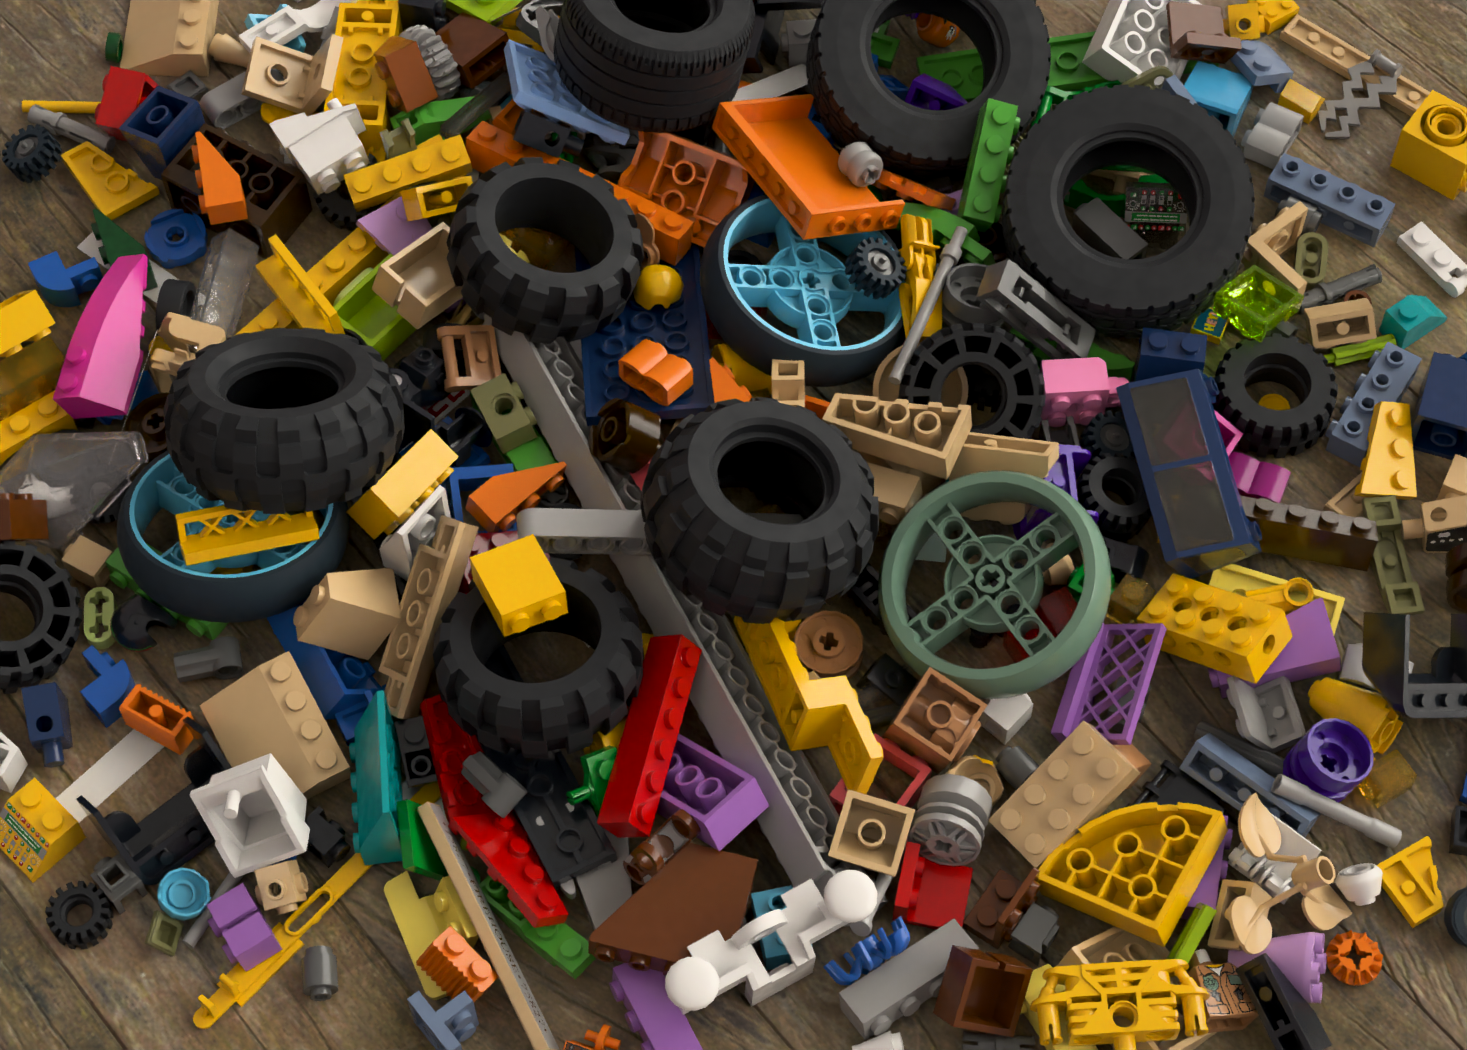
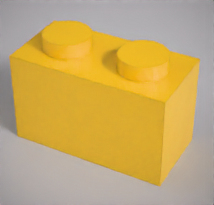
[401,175,473,221]

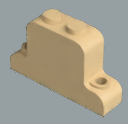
[949,432,1059,525]

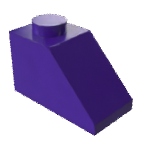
[905,73,968,111]

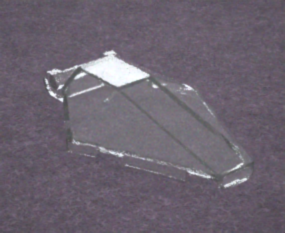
[0,431,149,551]

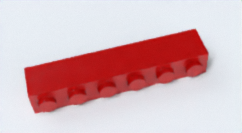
[597,634,702,838]

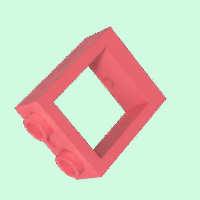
[829,733,932,815]

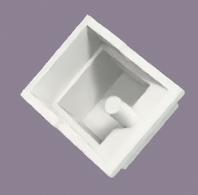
[269,98,370,195]
[190,753,310,878]

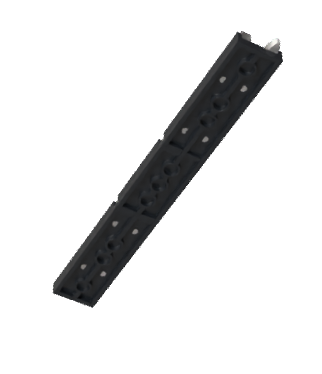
[350,453,617,899]

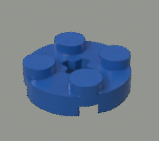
[144,209,208,269]

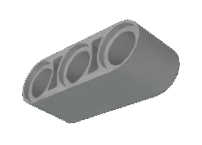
[199,69,284,129]

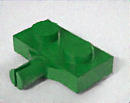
[566,745,617,818]

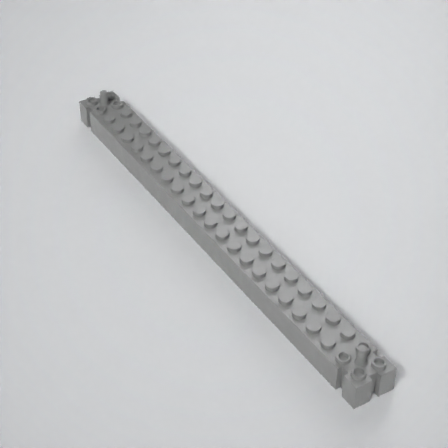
[474,312,888,927]

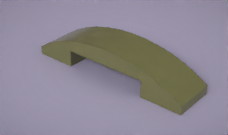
[1362,495,1425,615]

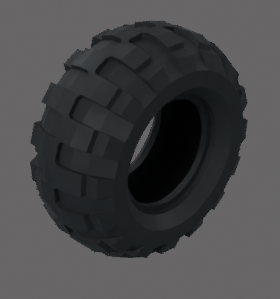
[163,327,405,514]

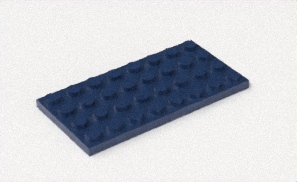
[575,242,715,426]

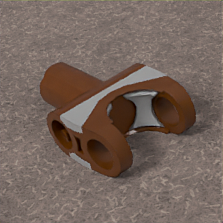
[623,809,701,885]

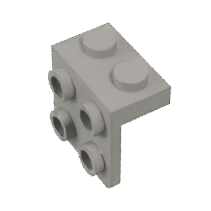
[1226,675,1306,754]

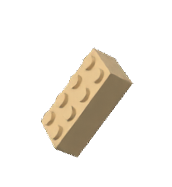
[989,720,1140,869]

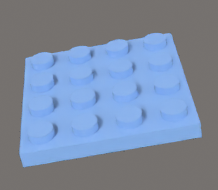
[504,39,630,146]

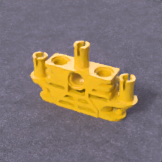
[1030,959,1210,1050]

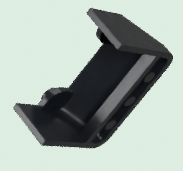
[1362,612,1467,718]
[76,716,232,885]

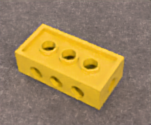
[1136,573,1293,684]

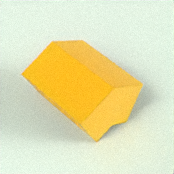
[1277,79,1325,125]

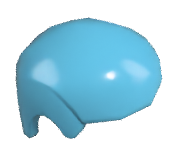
[157,867,211,921]

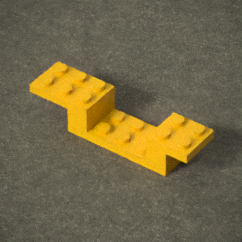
[323,0,403,162]
[733,616,884,795]

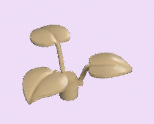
[1229,793,1352,955]

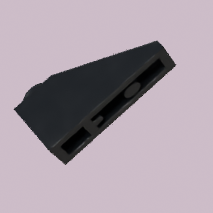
[1235,953,1332,1050]

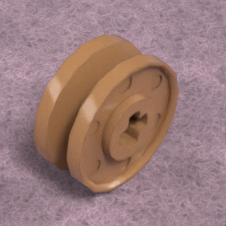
[794,611,864,680]

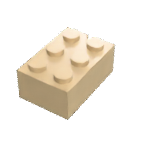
[372,222,463,330]

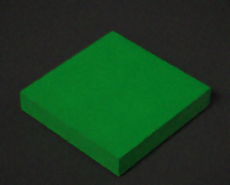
[396,799,449,881]

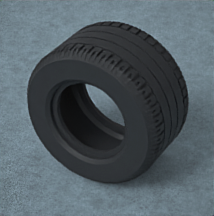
[554,0,755,133]

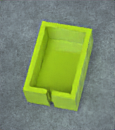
[334,253,416,361]

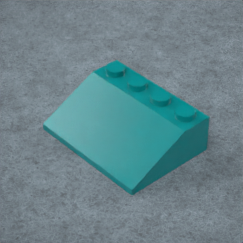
[349,690,403,865]

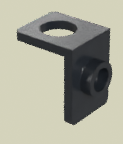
[855,653,918,706]

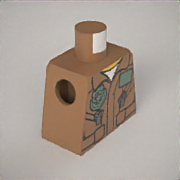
[1178,949,1259,1034]

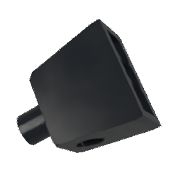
[512,109,585,158]

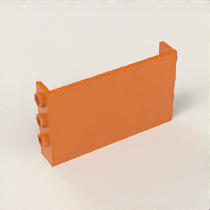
[712,94,905,240]

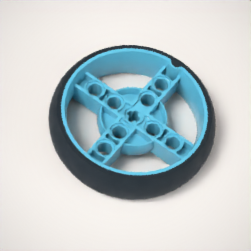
[700,194,906,387]
[117,450,350,623]

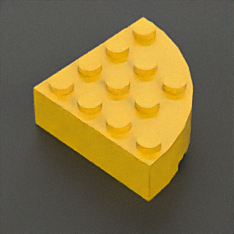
[1038,802,1228,947]

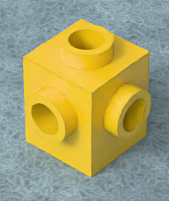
[1223,2,1265,41]

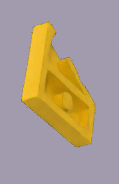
[1376,836,1444,928]

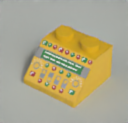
[0,777,87,883]

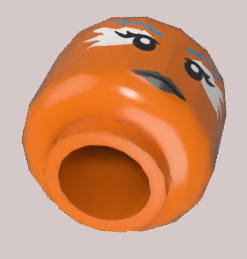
[916,13,960,47]

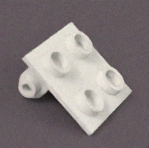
[1228,814,1322,905]

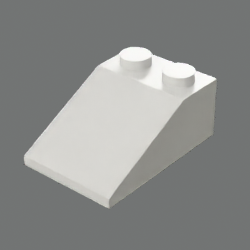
[379,485,451,581]

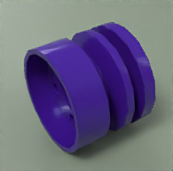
[1283,718,1374,803]

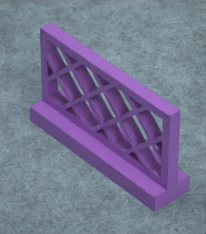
[1051,623,1167,745]

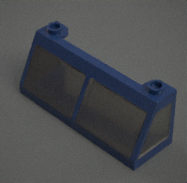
[1116,369,1262,579]

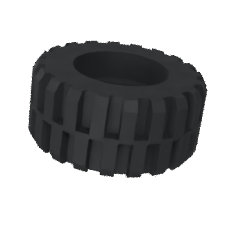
[1212,333,1338,459]

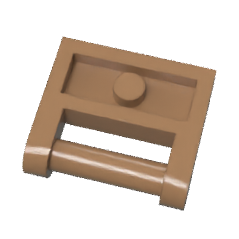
[436,325,501,393]

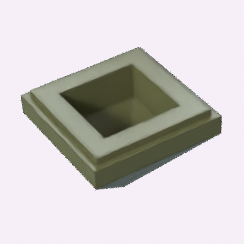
[145,910,184,957]

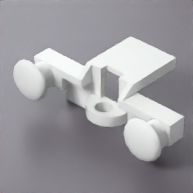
[665,870,877,1015]

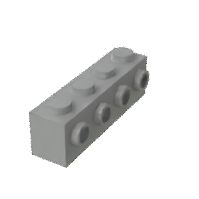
[839,919,979,1040]

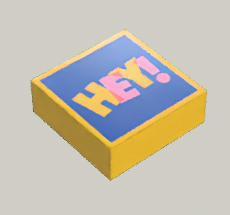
[1190,307,1231,345]

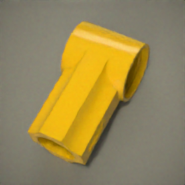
[1245,577,1314,614]

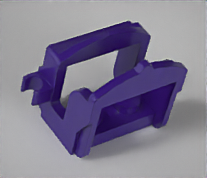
[1012,444,1099,541]

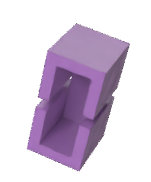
[207,883,283,972]

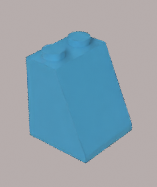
[1184,61,1253,137]

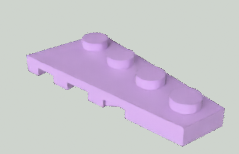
[356,196,466,314]

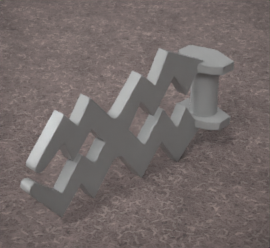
[1318,49,1403,139]

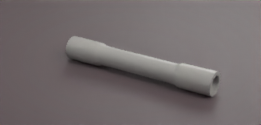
[1271,774,1402,849]

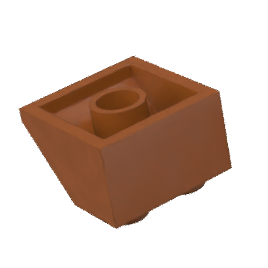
[374,35,438,112]

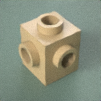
[254,860,308,915]

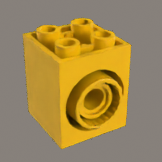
[1390,90,1467,201]

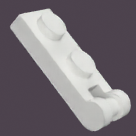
[1397,221,1467,298]

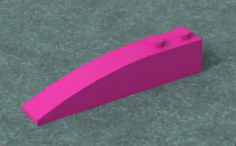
[53,254,148,419]

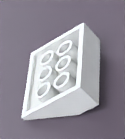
[1082,0,1202,85]

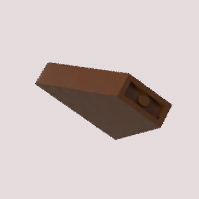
[588,843,758,976]

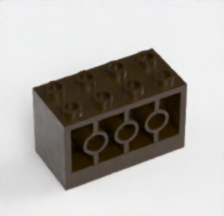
[161,123,313,259]

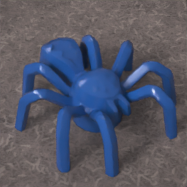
[823,916,910,985]

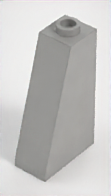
[574,827,633,931]

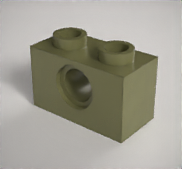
[470,373,537,454]

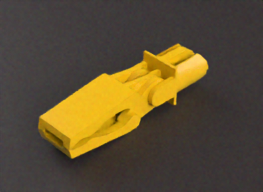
[898,214,942,342]

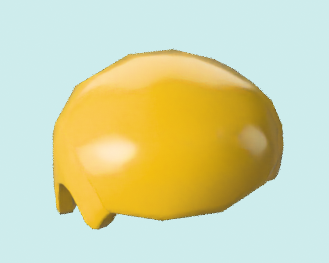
[633,264,684,310]

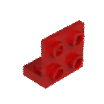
[892,841,973,929]

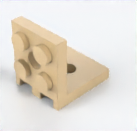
[241,34,343,116]
[1236,201,1308,322]

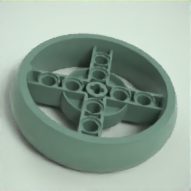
[878,471,1111,699]

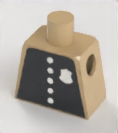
[1401,495,1467,553]

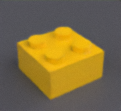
[1247,0,1300,35]

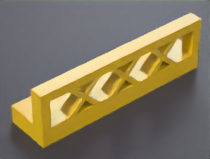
[255,234,345,334]
[175,505,320,566]

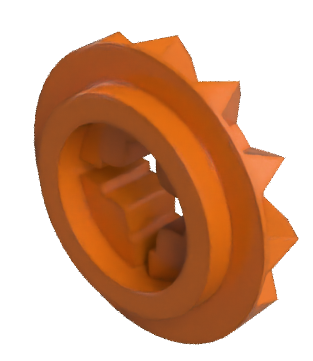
[1326,930,1383,986]

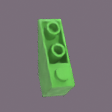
[390,95,492,146]

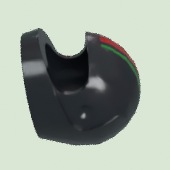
[110,594,178,652]

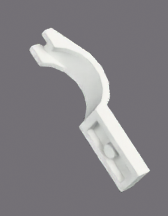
[239,0,358,53]

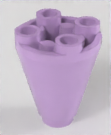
[1227,932,1327,1003]

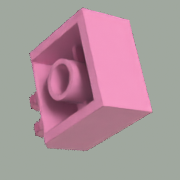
[1039,357,1130,427]

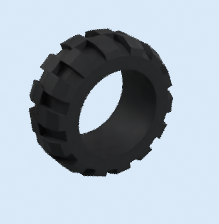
[446,157,644,344]
[433,557,644,758]

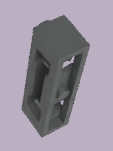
[976,259,1096,360]

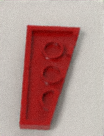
[420,694,494,836]
[448,810,569,928]

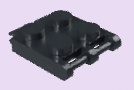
[1126,760,1226,815]

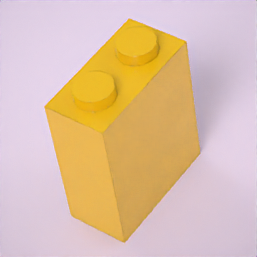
[470,534,568,637]

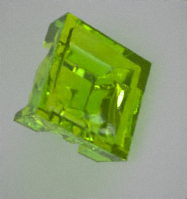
[1213,264,1305,343]

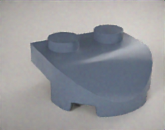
[1230,40,1294,93]

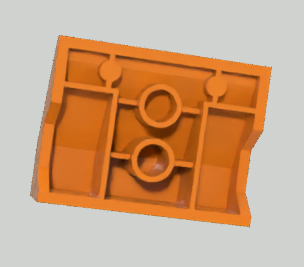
[617,131,755,248]

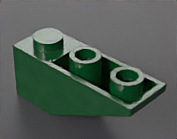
[91,209,158,292]

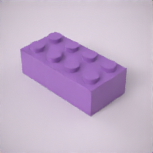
[656,733,769,851]

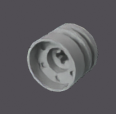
[909,774,992,866]

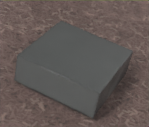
[166,70,209,101]

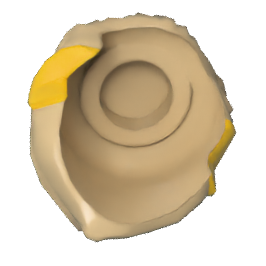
[945,755,1004,807]

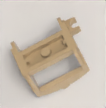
[148,312,226,393]

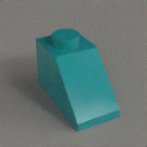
[1379,295,1447,349]

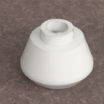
[1335,863,1383,906]

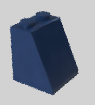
[119,86,205,181]
[1133,327,1207,425]
[1411,352,1467,460]

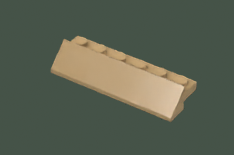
[378,515,479,719]

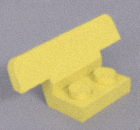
[384,871,479,1000]

